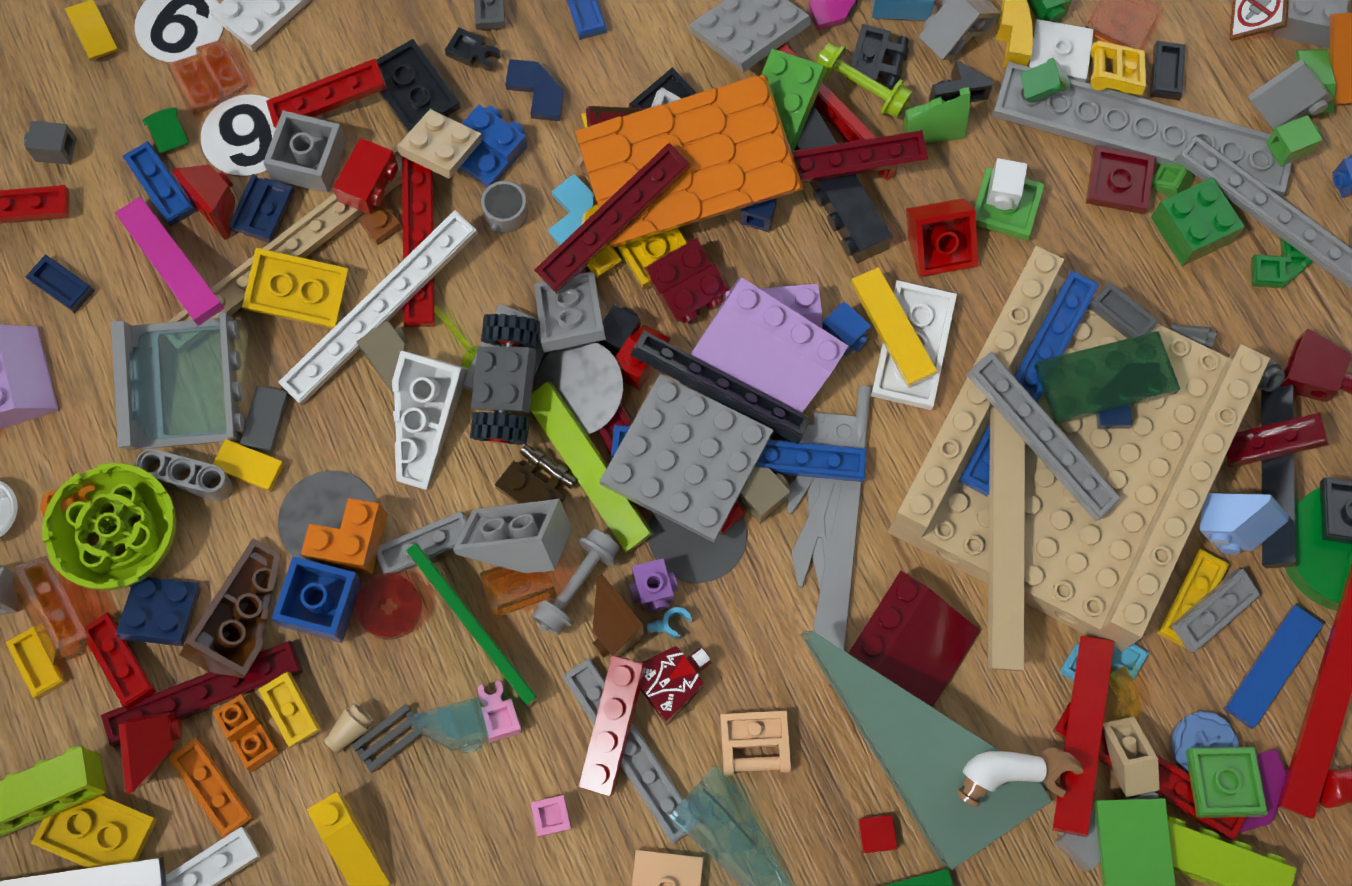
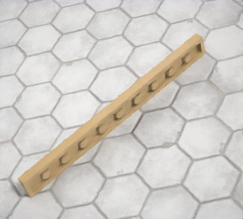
[165,144,402,354]

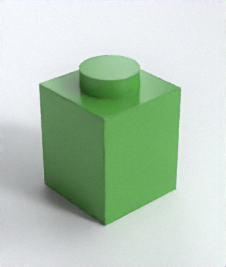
[1266,115,1323,167]

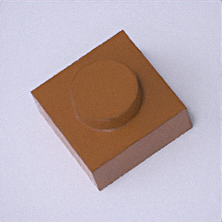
[358,202,402,245]

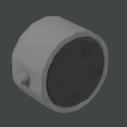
[481,181,528,233]

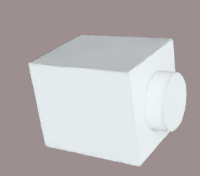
[986,158,1027,210]

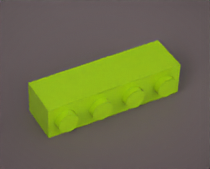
[0,746,107,837]
[1167,816,1297,886]

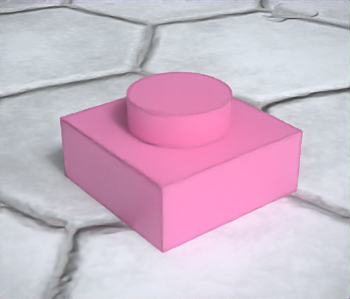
[531,795,571,838]

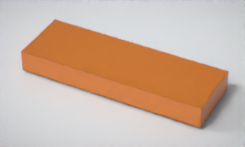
[1329,13,1352,104]
[168,737,254,838]

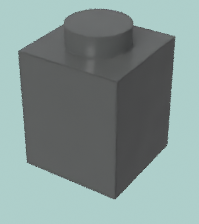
[24,121,77,165]

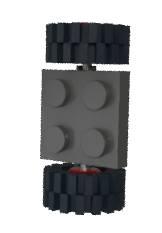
[470,314,540,445]

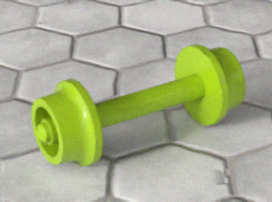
[816,42,913,118]

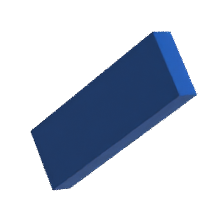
[122,141,196,227]

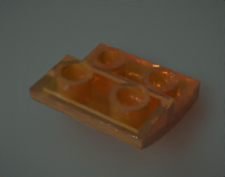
[168,39,248,115]

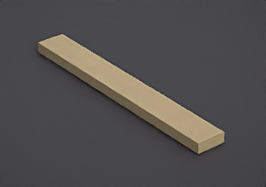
[988,407,1025,671]

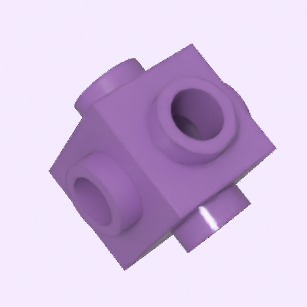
[629,558,678,612]

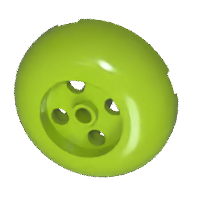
[42,463,176,591]

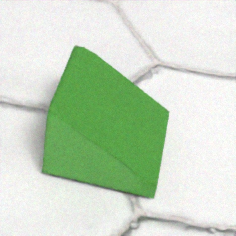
[1151,164,1194,197]

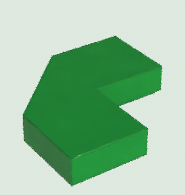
[1251,237,1313,289]

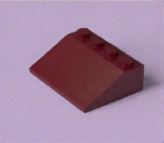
[828,570,980,708]

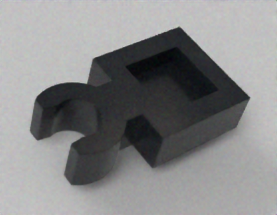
[445,27,501,71]

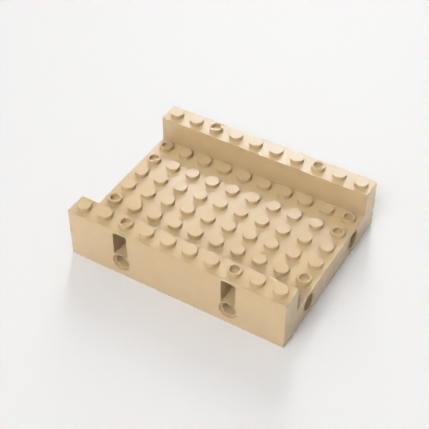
[887,246,1270,652]

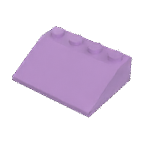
[690,277,848,414]

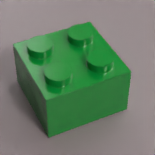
[1151,177,1245,266]

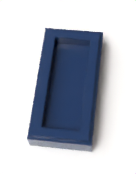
[25,254,95,314]

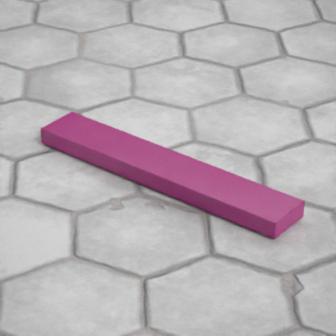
[115,196,225,326]

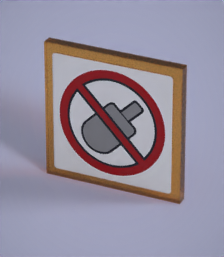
[1229,0,1289,41]

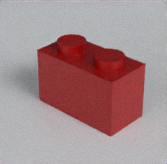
[333,138,398,215]

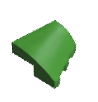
[902,87,970,144]

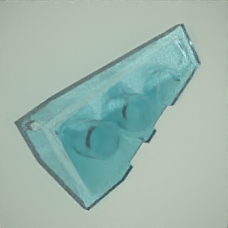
[669,766,792,886]

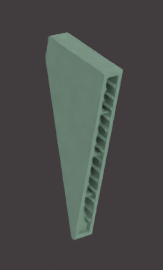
[800,631,1051,870]

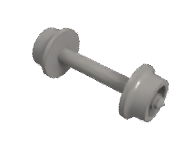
[531,529,620,636]

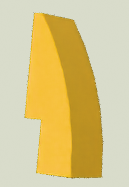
[996,0,1033,67]

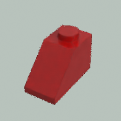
[615,324,670,391]

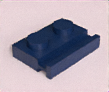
[228,174,295,243]

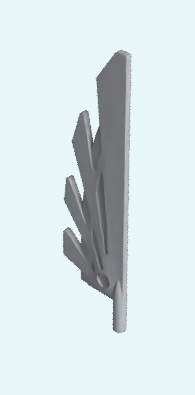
[788,386,871,651]

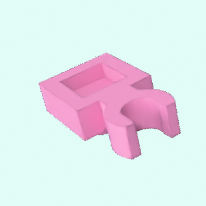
[478,680,521,743]

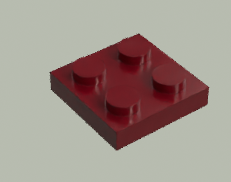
[1086,145,1155,214]

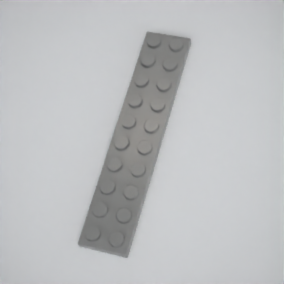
[992,61,1292,197]

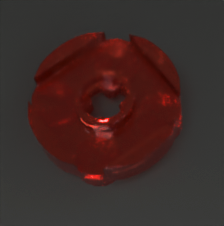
[355,573,422,640]

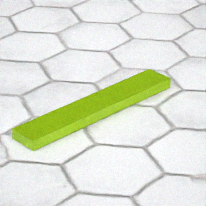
[530,381,654,552]

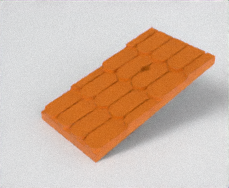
[575,74,804,247]

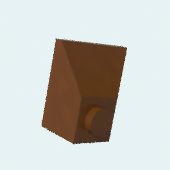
[592,574,644,658]

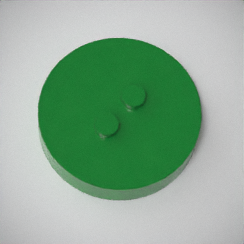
[1284,487,1352,611]

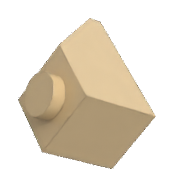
[1102,717,1159,797]

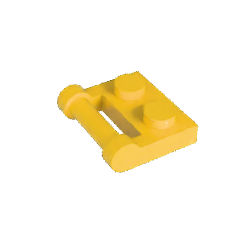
[1090,41,1146,96]

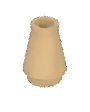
[324,703,373,753]

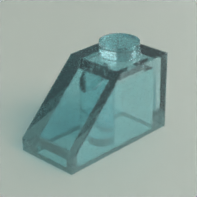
[410,698,489,754]

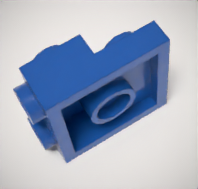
[459,104,527,187]

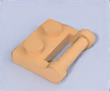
[720,711,791,776]

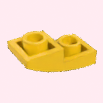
[64,0,117,61]

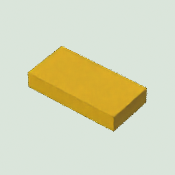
[213,439,285,492]
[5,625,67,699]

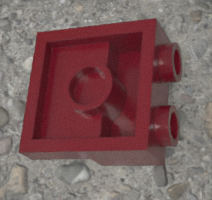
[643,238,729,324]

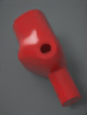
[1319,767,1352,808]

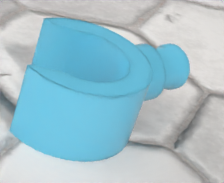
[646,607,692,639]

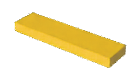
[850,267,937,387]

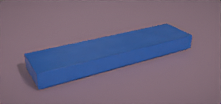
[1223,605,1323,729]

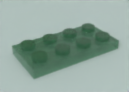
[1034,331,1181,424]

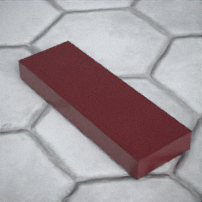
[1226,412,1329,468]

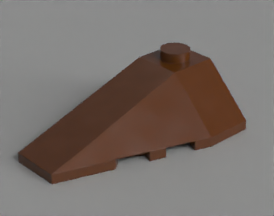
[179,538,281,678]

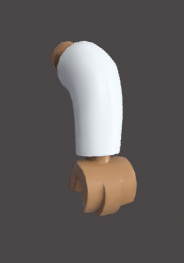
[956,747,1083,807]

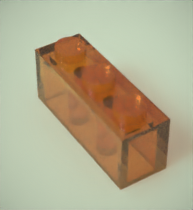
[12,555,88,666]

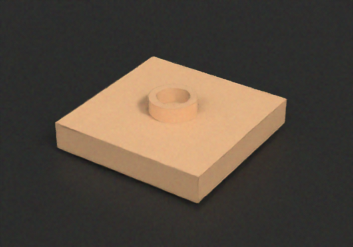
[632,850,703,886]

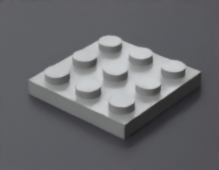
[689,0,811,72]

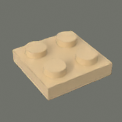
[397,109,481,179]

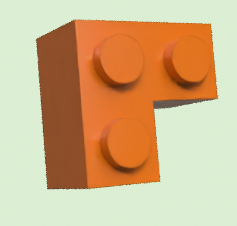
[301,498,388,575]

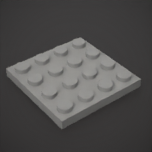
[600,374,773,543]

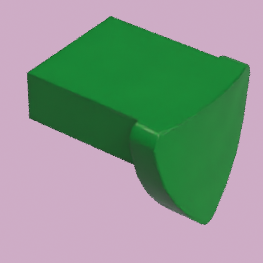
[1020,58,1071,103]
[142,107,189,153]

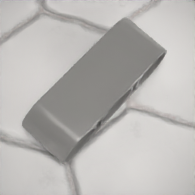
[136,449,233,501]

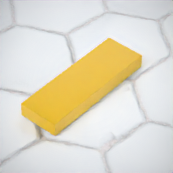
[1157,549,1229,648]

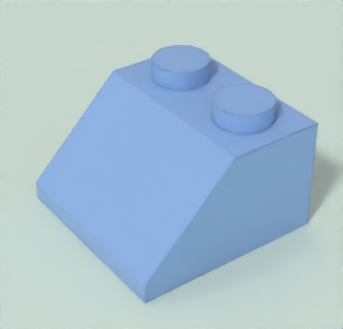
[1199,493,1289,555]

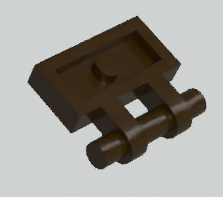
[495,444,577,504]

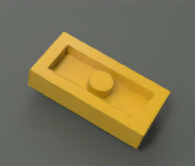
[258,672,321,747]

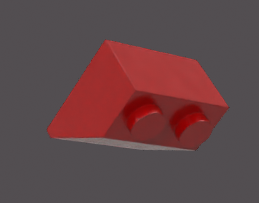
[906,198,978,277]

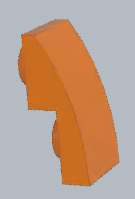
[213,694,279,773]

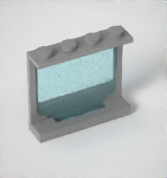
[111,312,245,451]

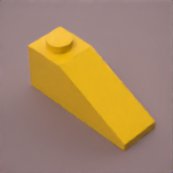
[306,792,391,886]

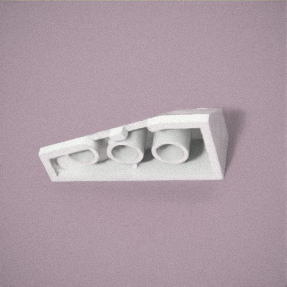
[392,351,468,490]

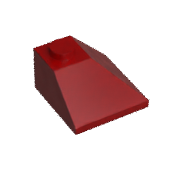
[172,164,236,240]
[118,712,182,794]

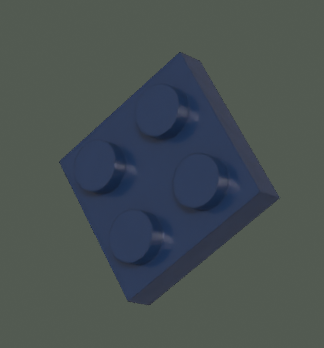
[116,577,201,646]

